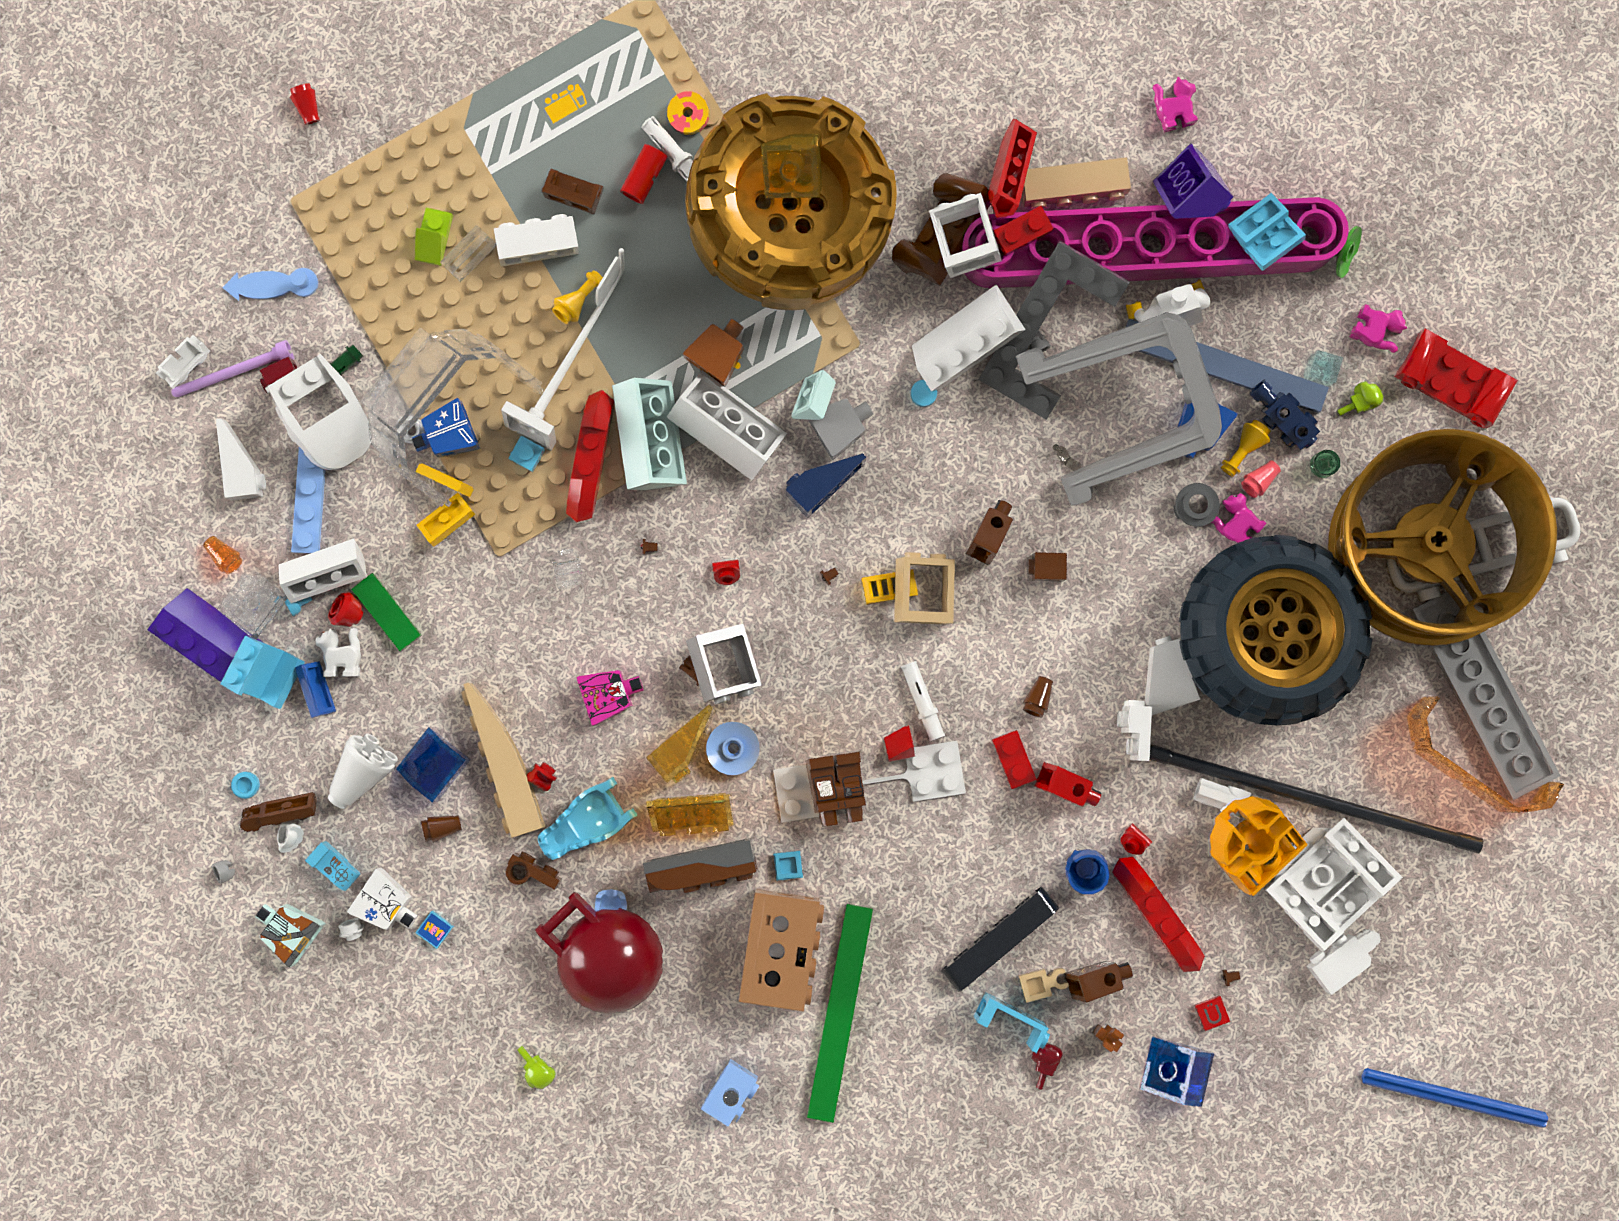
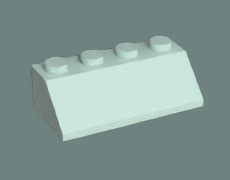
[612,378,687,490]

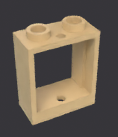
[894,552,955,625]

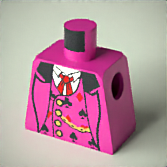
[576,670,644,726]

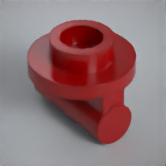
[712,559,740,585]
[527,762,557,791]
[1121,823,1152,855]

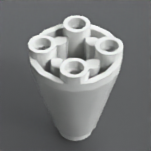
[328,734,398,809]

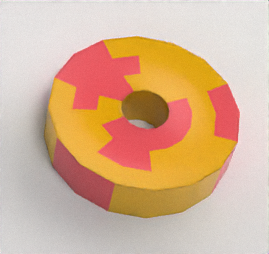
[667,91,710,135]

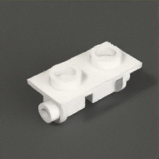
[156,335,210,389]

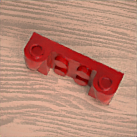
[1394,328,1518,429]

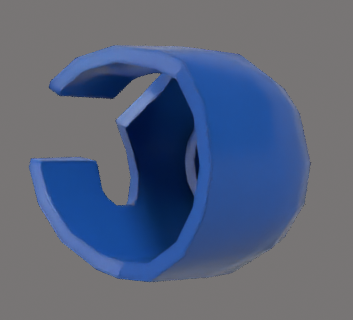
[1065,849,1110,894]

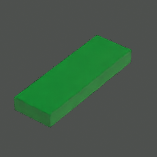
[351,573,422,652]

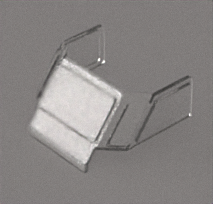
[360,328,544,507]

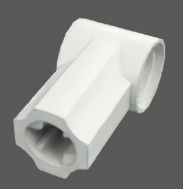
[1193,778,1251,819]

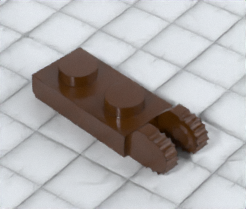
[240,792,317,832]

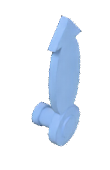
[222,268,318,301]

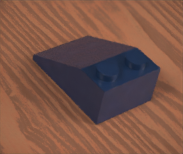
[785,453,866,518]

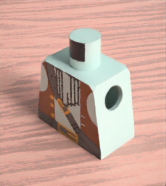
[255,904,326,968]

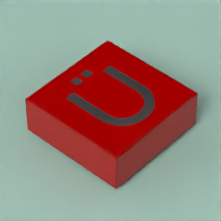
[1194,995,1230,1031]

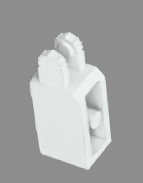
[1306,929,1381,995]

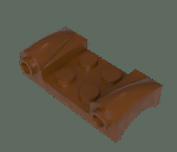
[892,173,991,286]

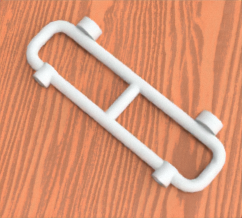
[1386,497,1581,602]

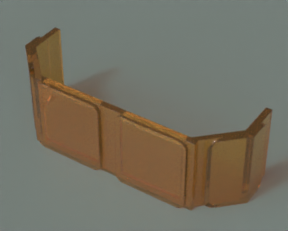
[1407,696,1564,813]

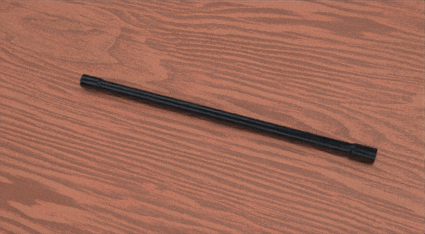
[1149,744,1484,854]

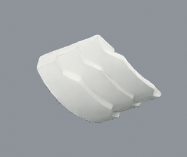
[1266,818,1403,952]

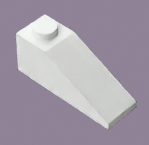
[216,418,266,501]

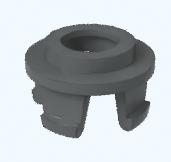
[1173,483,1220,528]

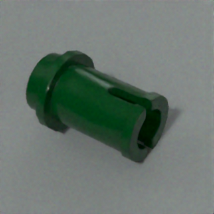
[329,345,364,376]

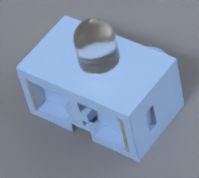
[701,1059,759,1126]

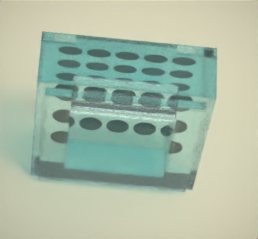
[1309,350,1343,384]

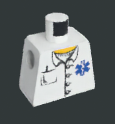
[347,868,418,930]

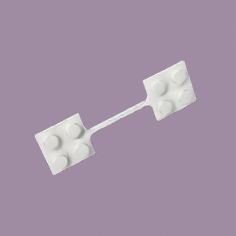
[773,741,966,823]

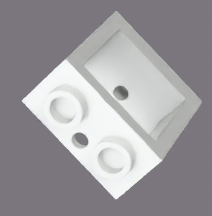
[929,193,1002,278]

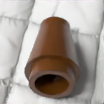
[1023,676,1053,718]
[421,815,462,843]

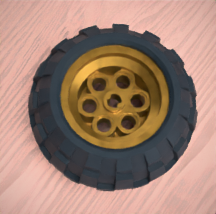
[1179,535,1373,726]

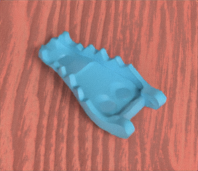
[538,777,637,860]

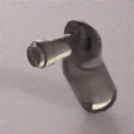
[1053,444,1082,471]

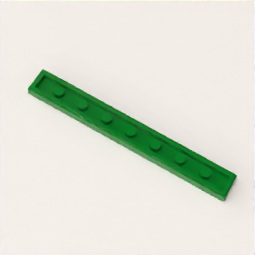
[807,904,873,1123]

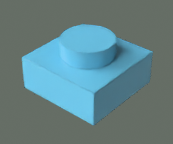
[508,435,546,472]

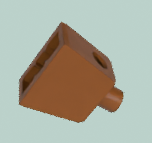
[683,319,744,387]

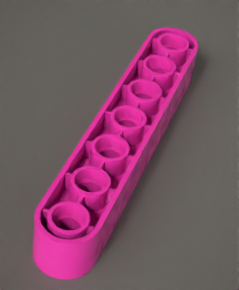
[962,197,1349,288]

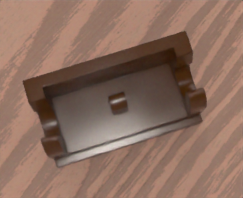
[542,169,604,215]

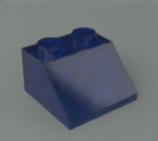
[396,727,471,803]
[1140,1037,1214,1107]

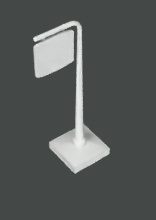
[501,248,624,451]

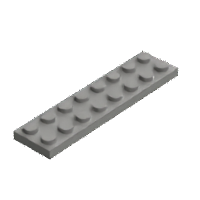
[1410,585,1561,800]

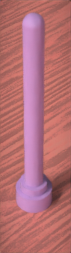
[172,340,294,397]

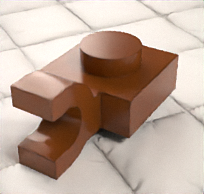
[1092,1024,1124,1053]

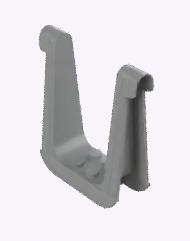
[1015,312,1222,506]

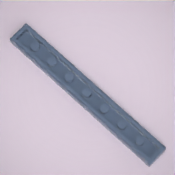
[1125,319,1329,413]

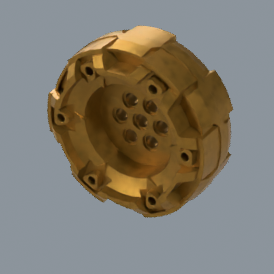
[685,93,897,310]

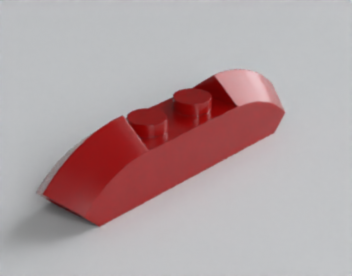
[988,118,1037,218]
[566,390,614,522]
[1112,856,1205,972]

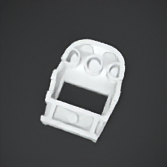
[265,354,372,470]

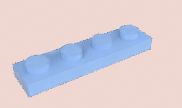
[291,447,326,554]

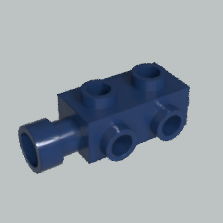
[1249,379,1320,450]

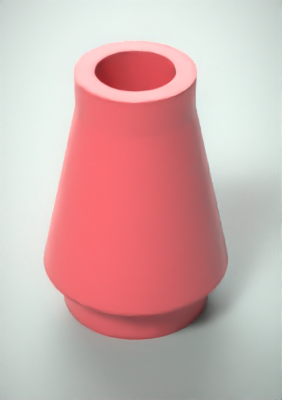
[1241,460,1281,498]

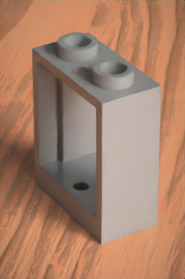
[686,624,762,704]

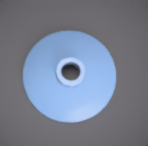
[706,722,760,775]

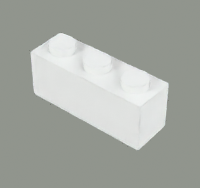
[494,214,579,267]
[278,539,367,603]

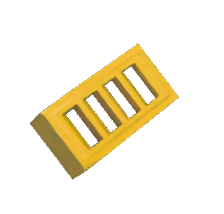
[861,569,918,605]

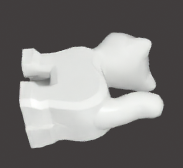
[316,628,361,677]

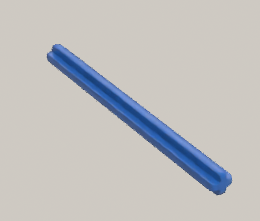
[1362,1068,1548,1128]

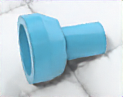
[283,596,312,616]

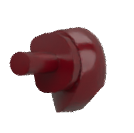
[1031,1043,1063,1090]

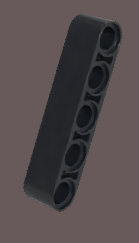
[941,887,1059,992]

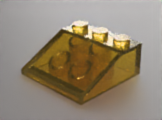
[646,704,716,783]
[646,792,735,836]

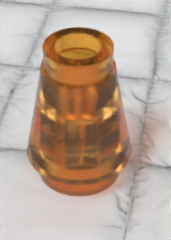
[203,536,242,574]

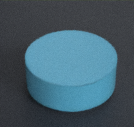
[911,380,937,407]
[231,772,260,799]

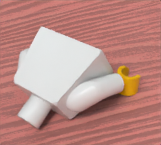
[1125,279,1210,326]

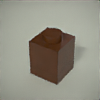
[1027,552,1067,582]

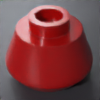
[328,592,363,627]

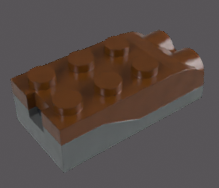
[643,838,758,893]

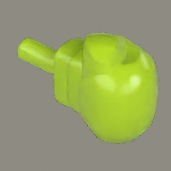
[1337,381,1383,416]
[517,1046,556,1089]

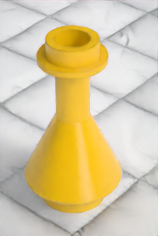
[552,270,603,324]
[1221,420,1271,477]

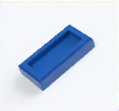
[295,661,336,718]

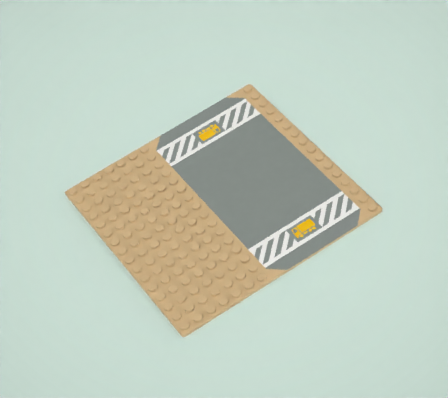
[291,0,860,556]

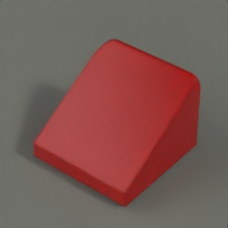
[884,725,915,762]

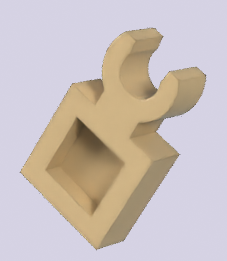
[1018,968,1069,1003]

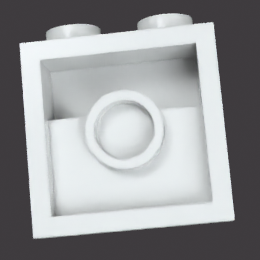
[1117,700,1152,761]

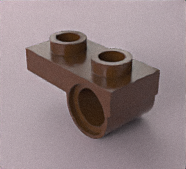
[506,851,562,890]

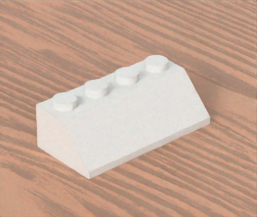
[912,285,1025,391]
[667,370,787,480]

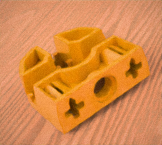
[1210,796,1308,896]

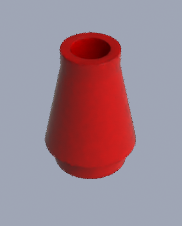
[290,83,320,125]

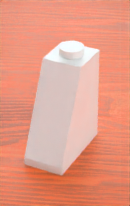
[1145,636,1200,715]

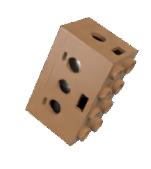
[739,889,824,1012]

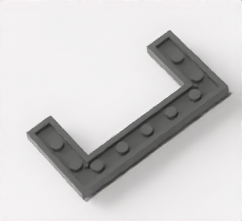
[978,241,1130,420]

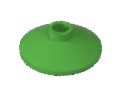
[1335,226,1362,278]

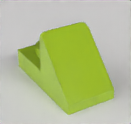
[415,207,453,266]

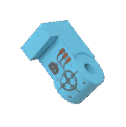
[305,841,360,891]

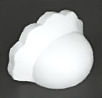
[277,823,304,853]

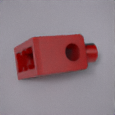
[1034,762,1101,807]

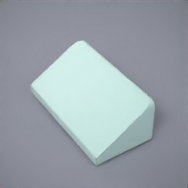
[791,370,836,420]

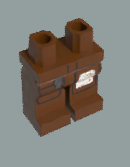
[805,751,866,827]

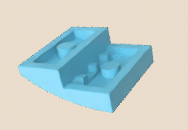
[1228,193,1306,271]

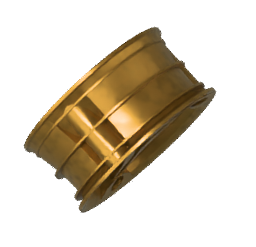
[1328,429,1557,646]

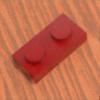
[993,206,1054,256]
[992,730,1037,789]

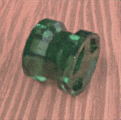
[1310,450,1340,478]

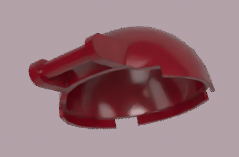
[535,892,663,1014]

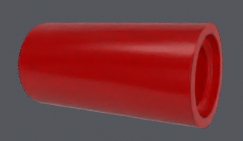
[620,144,668,204]

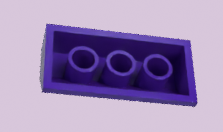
[1153,143,1234,219]
[147,588,264,682]

